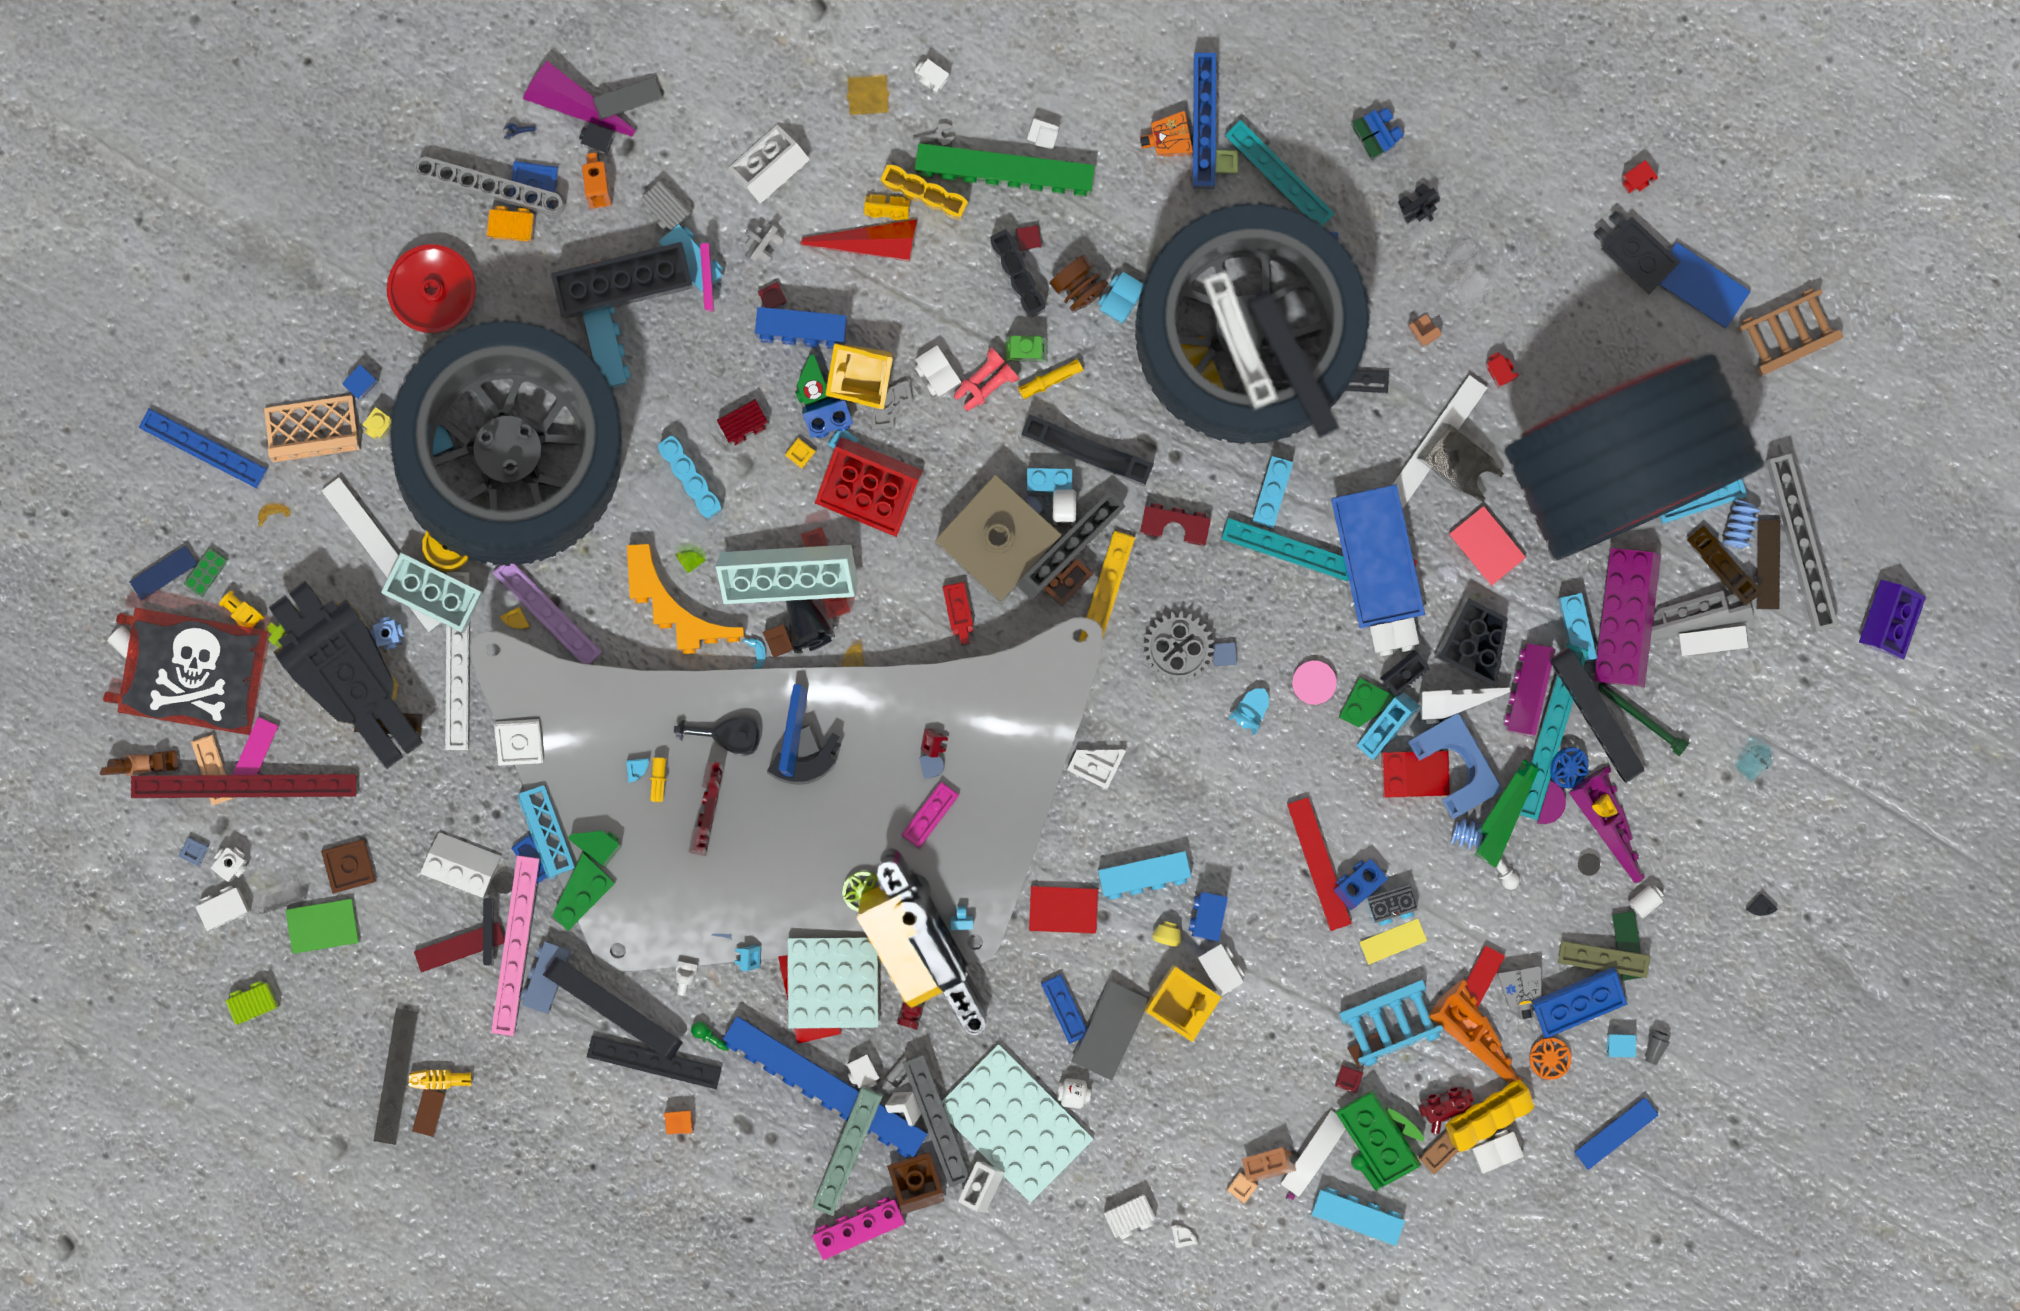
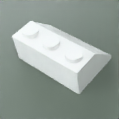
[728,124,810,204]
[420,832,502,898]

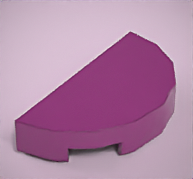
[1537,781,1566,825]

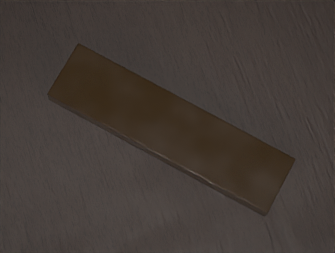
[1756,520,1780,610]

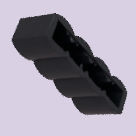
[991,229,1045,319]

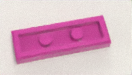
[700,243,715,312]
[232,717,279,775]
[901,782,959,849]

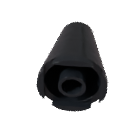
[786,599,835,654]

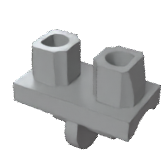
[745,224,784,265]

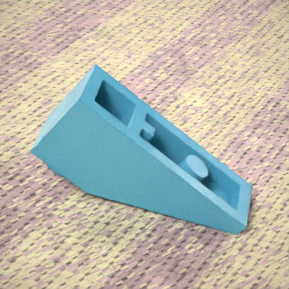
[1357,692,1421,760]

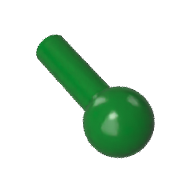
[1351,1153,1383,1192]

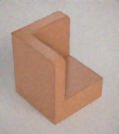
[1407,315,1442,348]

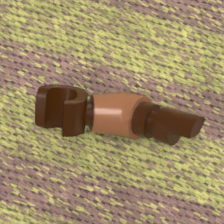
[99,750,178,776]

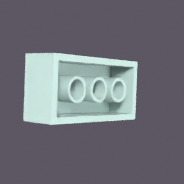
[381,553,484,633]

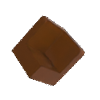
[763,624,793,658]

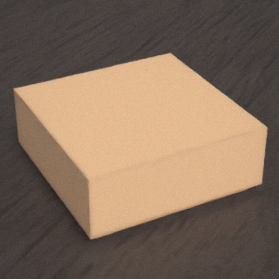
[1227,1172,1258,1203]

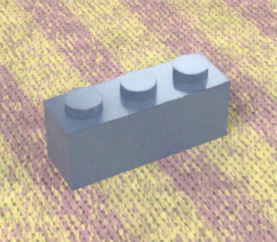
[520,941,572,1014]

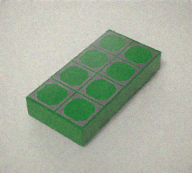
[184,548,228,597]

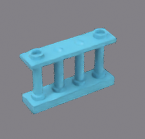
[1339,980,1443,1067]

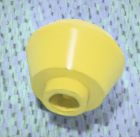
[1152,921,1181,947]

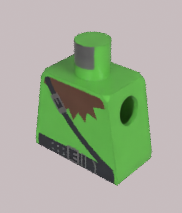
[1005,336,1047,362]

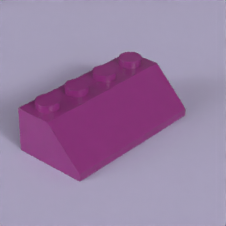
[1503,643,1556,737]

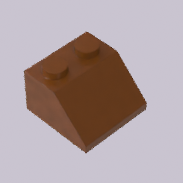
[887,1152,945,1215]

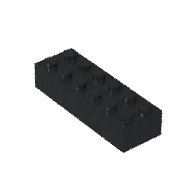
[551,242,693,319]

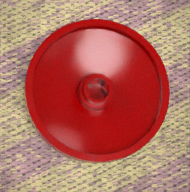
[387,244,476,334]

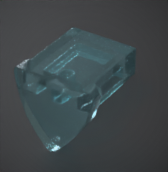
[1735,745,1772,781]

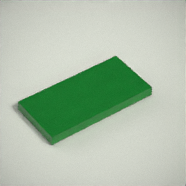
[1335,1090,1422,1187]

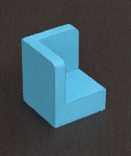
[1607,1034,1636,1058]

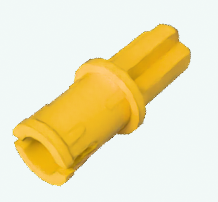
[649,757,667,802]

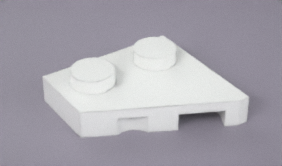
[1067,749,1126,790]

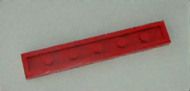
[1287,797,1351,931]

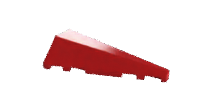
[801,220,917,262]

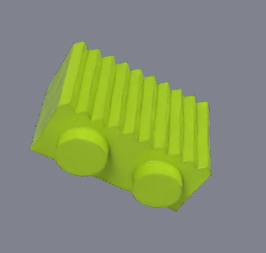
[225,981,279,1025]

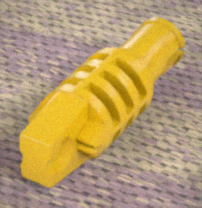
[409,1069,472,1089]

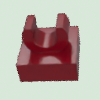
[921,729,948,758]

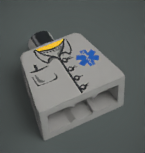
[1497,966,1541,1019]

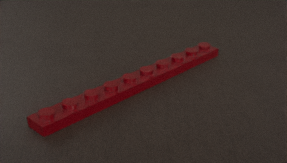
[131,774,356,799]

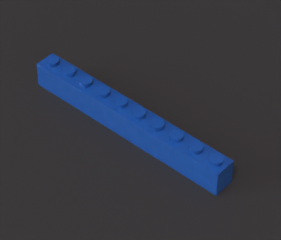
[723,1016,928,1158]

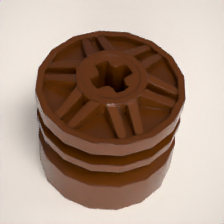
[1049,254,1109,313]

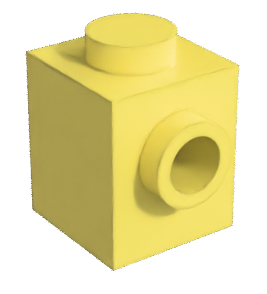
[362,407,390,440]

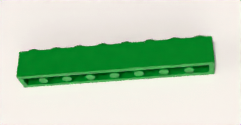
[915,143,1095,197]

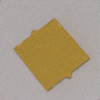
[846,76,890,115]

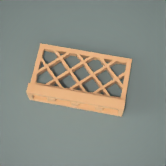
[264,395,360,463]

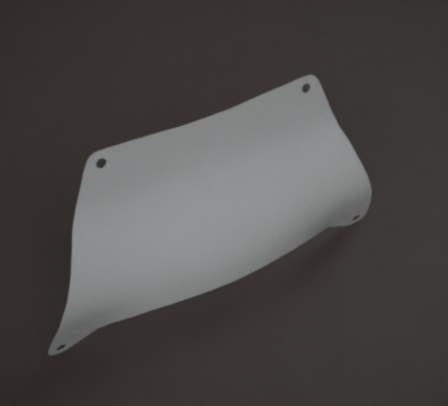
[470,618,1103,972]

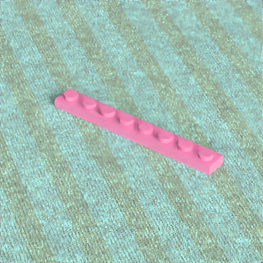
[491,855,540,1036]

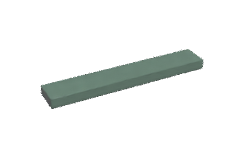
[813,1086,883,1216]

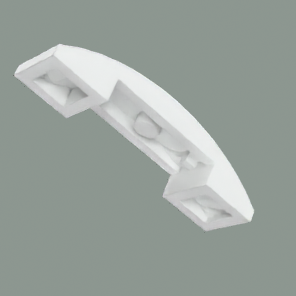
[1280,1110,1346,1197]

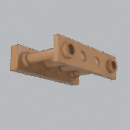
[1738,288,1844,377]

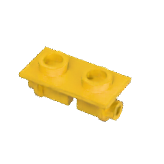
[864,194,910,220]

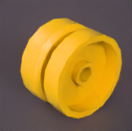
[422,531,469,573]

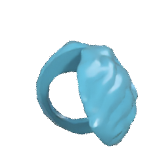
[1229,688,1269,735]

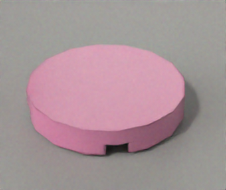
[1292,660,1337,705]

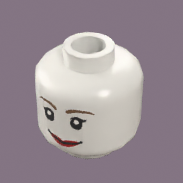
[1057,1078,1091,1109]

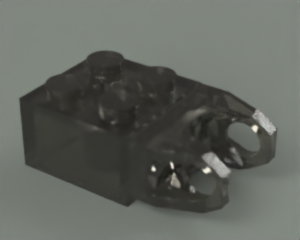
[1417,423,1504,502]

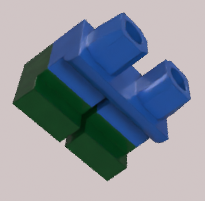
[1351,108,1404,161]

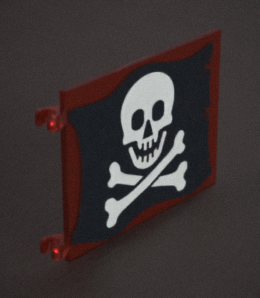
[103,607,268,735]

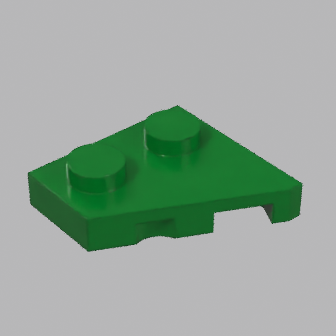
[1339,678,1396,728]

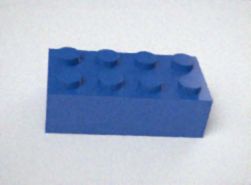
[755,307,848,350]

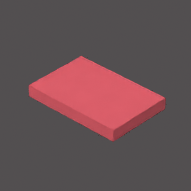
[1449,506,1526,586]

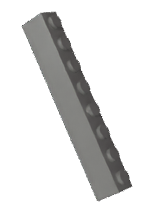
[1766,454,1838,633]

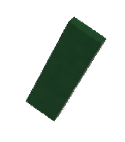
[1611,911,1643,981]

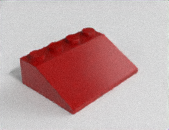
[815,437,924,537]

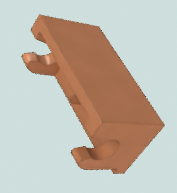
[1242,1147,1296,1182]

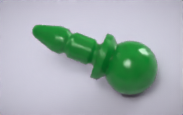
[691,1021,729,1051]

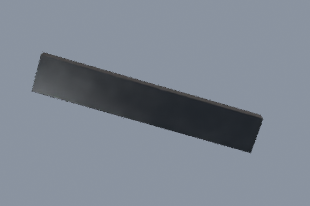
[1262,364,1389,393]
[587,1035,722,1090]

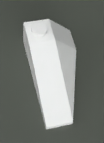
[1419,688,1510,724]

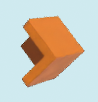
[664,1110,693,1134]

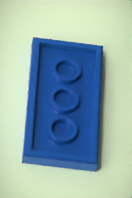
[1659,243,1751,329]
[1531,967,1628,1038]

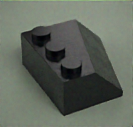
[1434,598,1508,688]

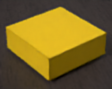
[785,438,816,469]

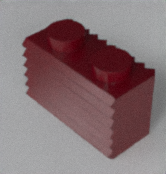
[717,399,769,446]

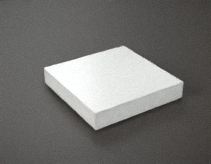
[494,719,544,766]

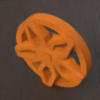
[1529,1038,1572,1080]

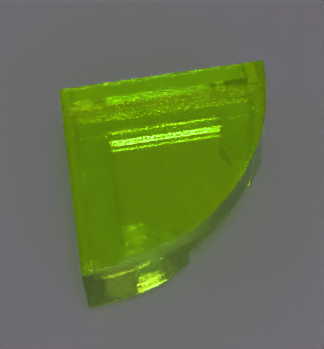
[675,550,706,573]

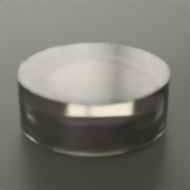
[1577,853,1600,876]
[493,872,514,894]

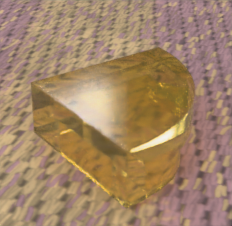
[842,643,864,667]

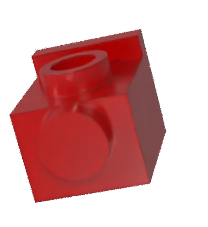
[1622,160,1658,194]
[1485,352,1519,388]

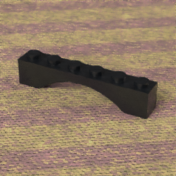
[1021,414,1154,487]

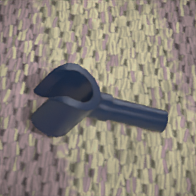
[503,123,536,140]

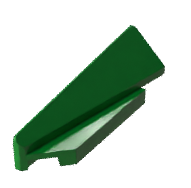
[1474,759,1538,868]

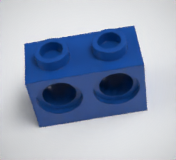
[802,397,853,438]
[1333,859,1388,910]

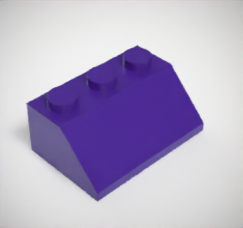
[1859,580,1926,660]

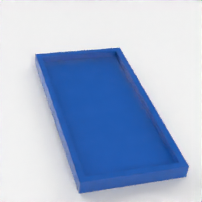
[1331,484,1425,629]

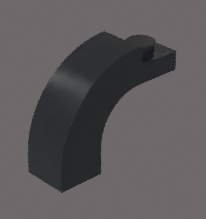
[767,733,842,785]

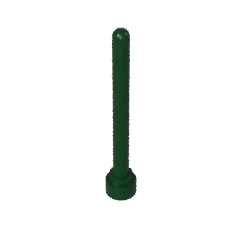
[1598,683,1690,757]

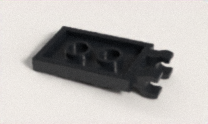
[1594,211,1680,295]

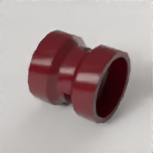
[897,1002,924,1030]

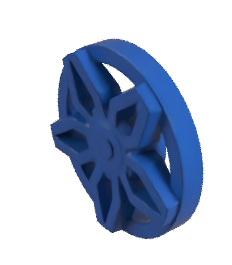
[1550,747,1589,789]

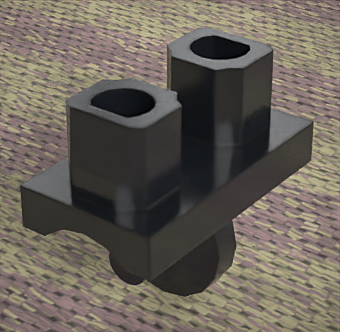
[1398,183,1440,224]

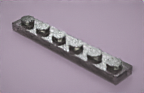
[374,1008,419,1145]

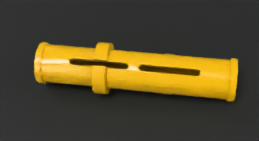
[1017,358,1083,400]

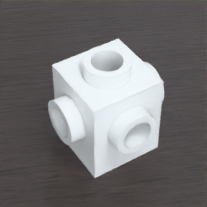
[211,847,248,882]

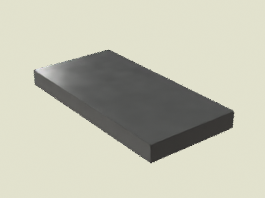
[1071,980,1149,1081]

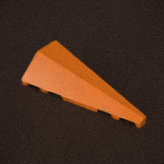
[1429,979,1522,1084]

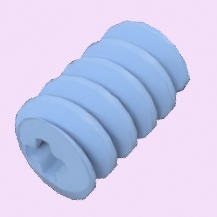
[1722,500,1761,549]
[1451,819,1486,851]

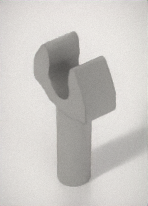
[912,123,955,147]

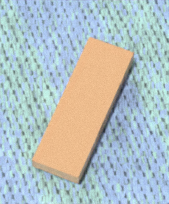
[191,735,234,805]

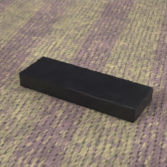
[483,898,494,966]

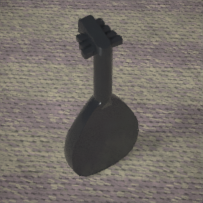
[673,716,761,756]

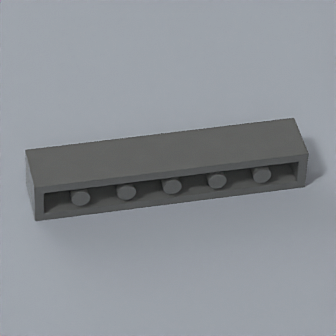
[1016,491,1126,600]

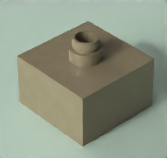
[935,475,1062,604]

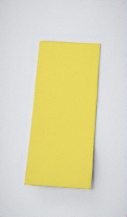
[1359,918,1427,965]

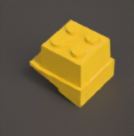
[825,343,893,409]
[1143,965,1222,1042]

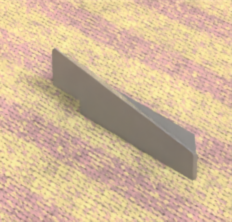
[1651,591,1754,641]

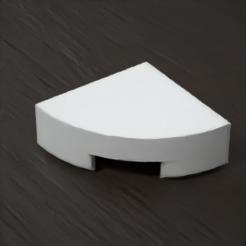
[1171,1225,1198,1248]

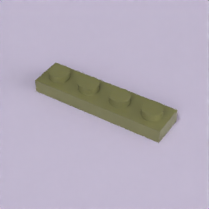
[1558,941,1651,978]

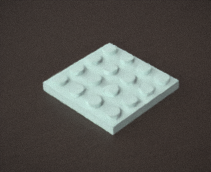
[787,938,878,1028]

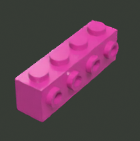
[812,1196,905,1260]

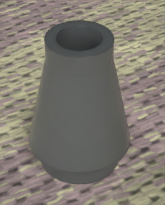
[1645,1030,1671,1065]

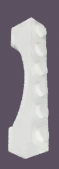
[1203,272,1277,410]

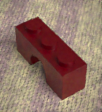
[1140,503,1211,546]

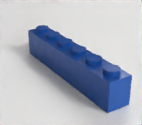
[1192,53,1216,189]

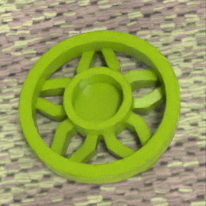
[842,871,879,911]

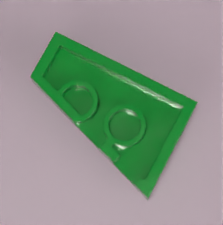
[552,852,615,931]

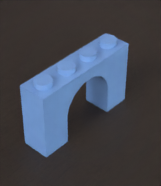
[1408,713,1503,819]

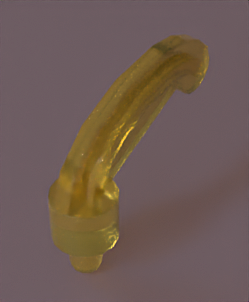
[257,504,290,527]

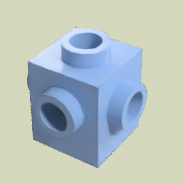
[370,617,404,651]

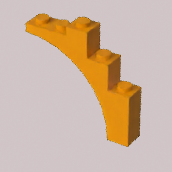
[627,544,745,654]

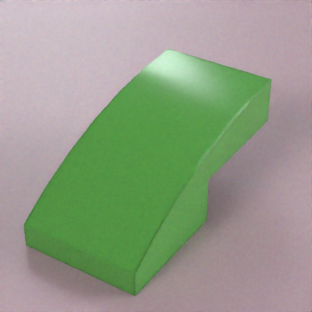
[1386,1107,1424,1142]

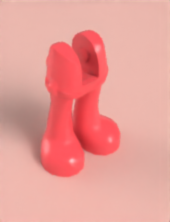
[953,347,1020,412]

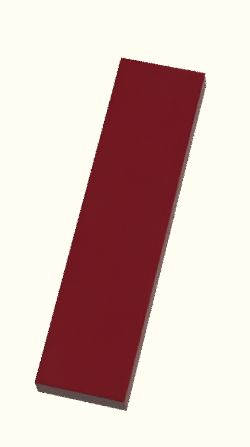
[414,922,505,973]

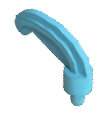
[743,638,766,669]

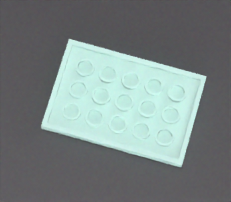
[942,1044,1093,1203]

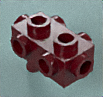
[1418,1087,1474,1134]

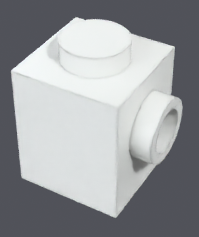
[847,1054,880,1089]

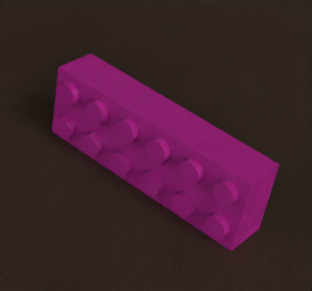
[1594,548,1661,688]

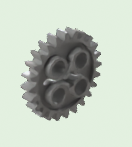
[1142,612,1215,684]

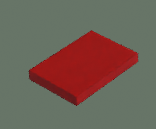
[1029,886,1098,934]

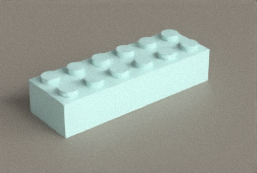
[716,545,858,604]

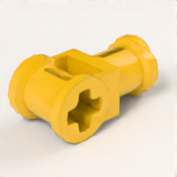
[219,590,265,634]

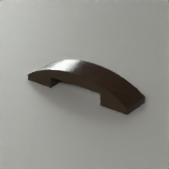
[1687,526,1763,606]

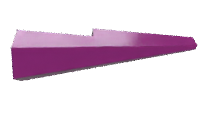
[522,61,636,137]
[1569,766,1645,883]

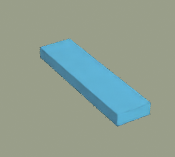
[1660,479,1747,524]

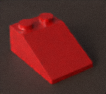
[1381,751,1450,798]

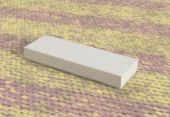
[1678,626,1748,656]

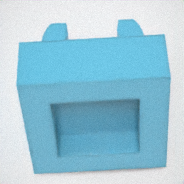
[950,906,973,930]
[735,944,761,972]

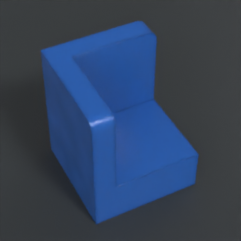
[342,365,378,401]

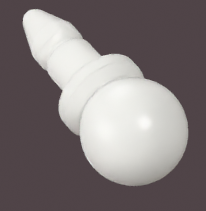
[1496,859,1520,890]

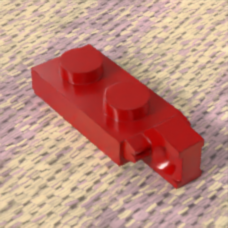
[942,582,973,646]

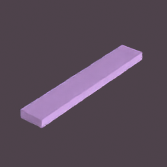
[493,564,602,665]

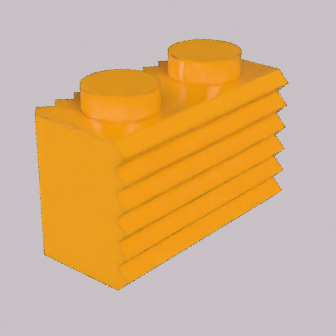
[486,206,535,242]

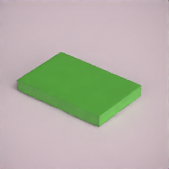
[285,899,359,954]

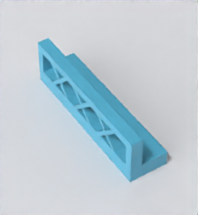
[518,785,575,881]

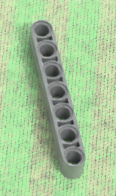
[415,157,565,216]

